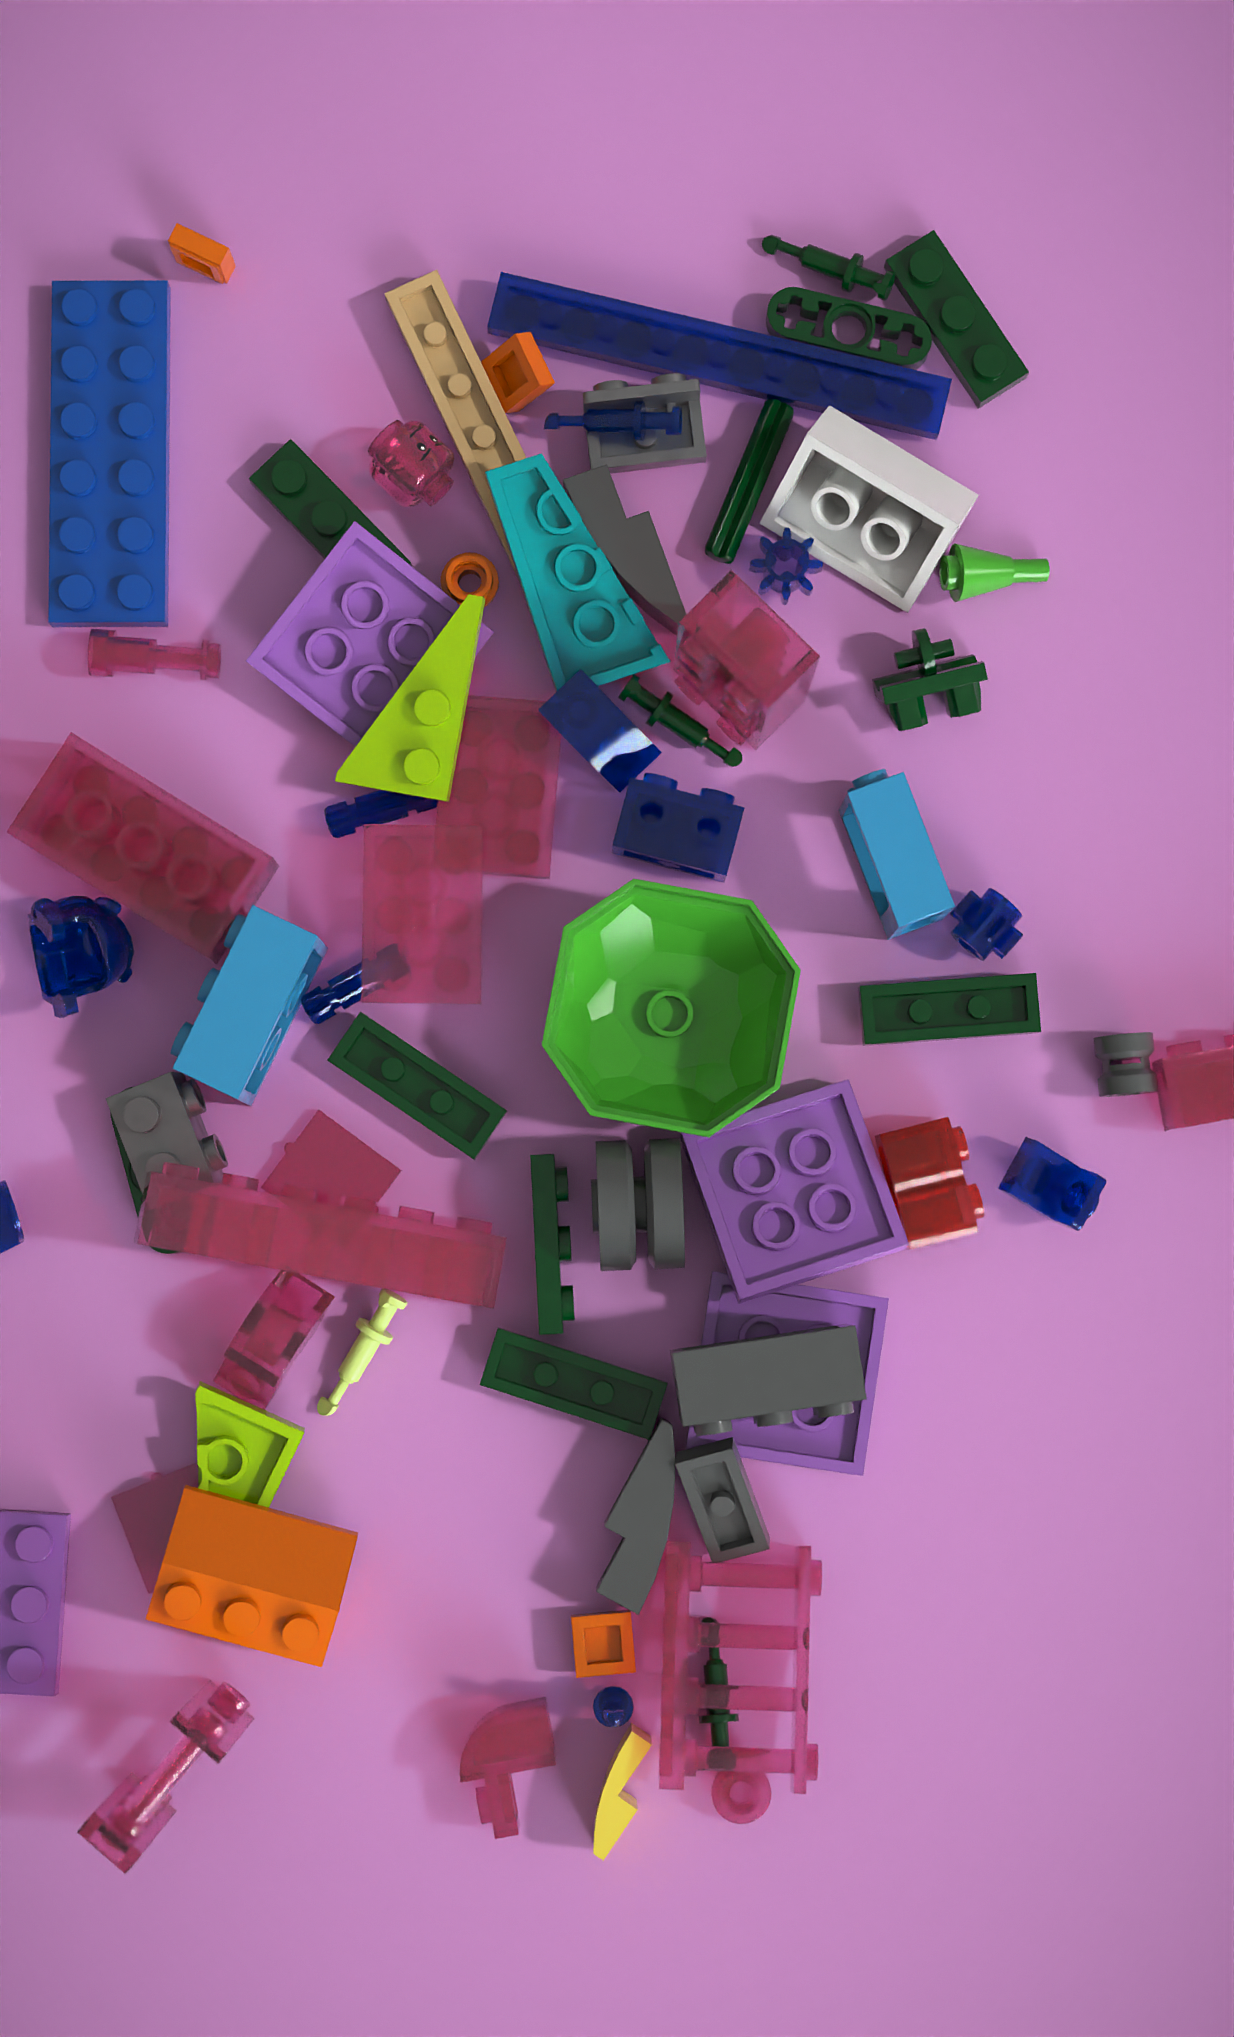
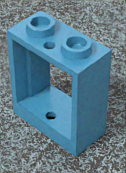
[838,769,955,940]

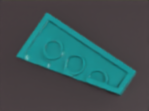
[484,453,671,699]

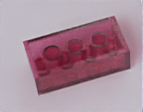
[673,570,820,750]
[7,732,279,965]

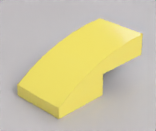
[593,1723,652,1861]

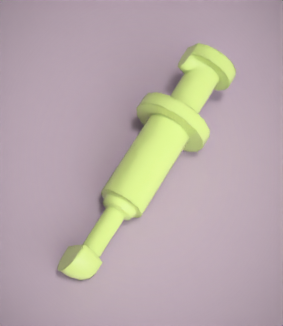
[317,1288,408,1416]

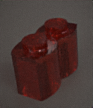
[875,1117,984,1250]

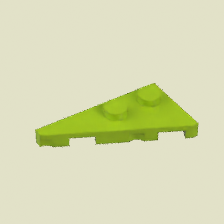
[335,594,485,802]
[195,1381,305,1508]

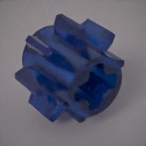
[749,528,823,605]
[950,888,1023,961]

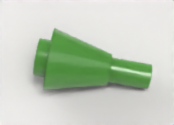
[939,543,1050,602]

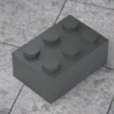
[670,1324,867,1436]

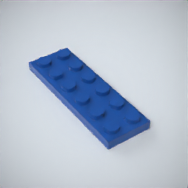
[48,280,171,627]

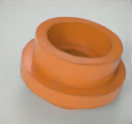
[440,552,499,607]

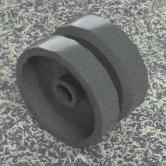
[591,1138,685,1271]

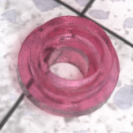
[711,1762,771,1824]

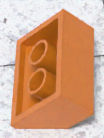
[146,1485,358,1667]

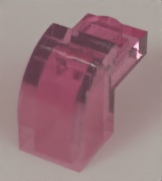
[213,1265,335,1410]
[460,1697,557,1839]

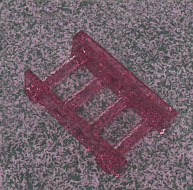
[658,1541,822,1794]
[77,1680,255,1874]

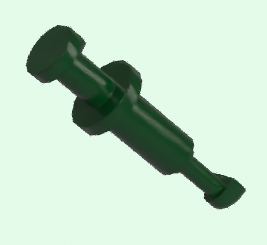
[762,235,896,301]
[618,674,743,767]
[699,1617,739,1763]

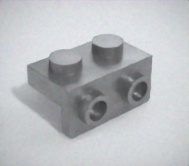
[583,373,707,473]
[105,1072,228,1209]

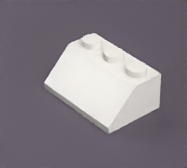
[760,405,979,613]

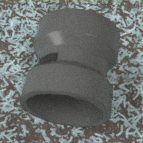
[1093,1032,1159,1097]

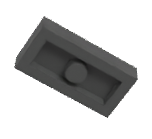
[675,1437,770,1564]

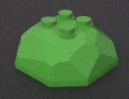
[542,879,801,1138]

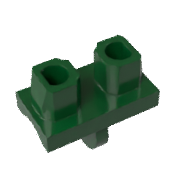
[872,628,988,731]

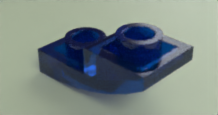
[538,668,662,793]

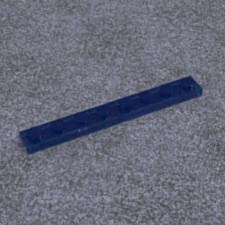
[487,272,952,440]

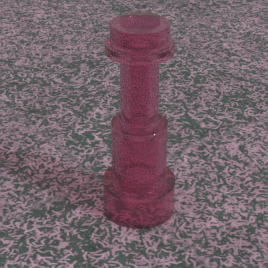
[88,629,221,681]

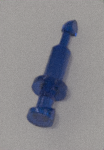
[544,401,683,441]
[593,1686,634,1728]

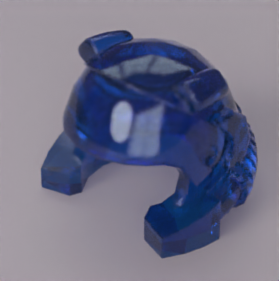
[28,896,134,1018]

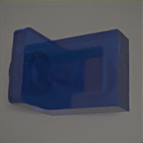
[998,1137,1106,1231]

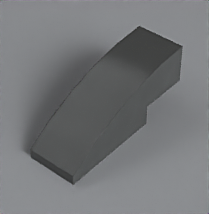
[563,464,688,635]
[596,1418,675,1615]

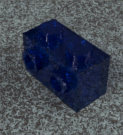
[612,773,745,883]

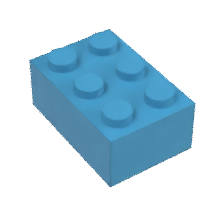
[171,905,328,1106]

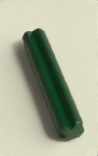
[705,398,794,564]

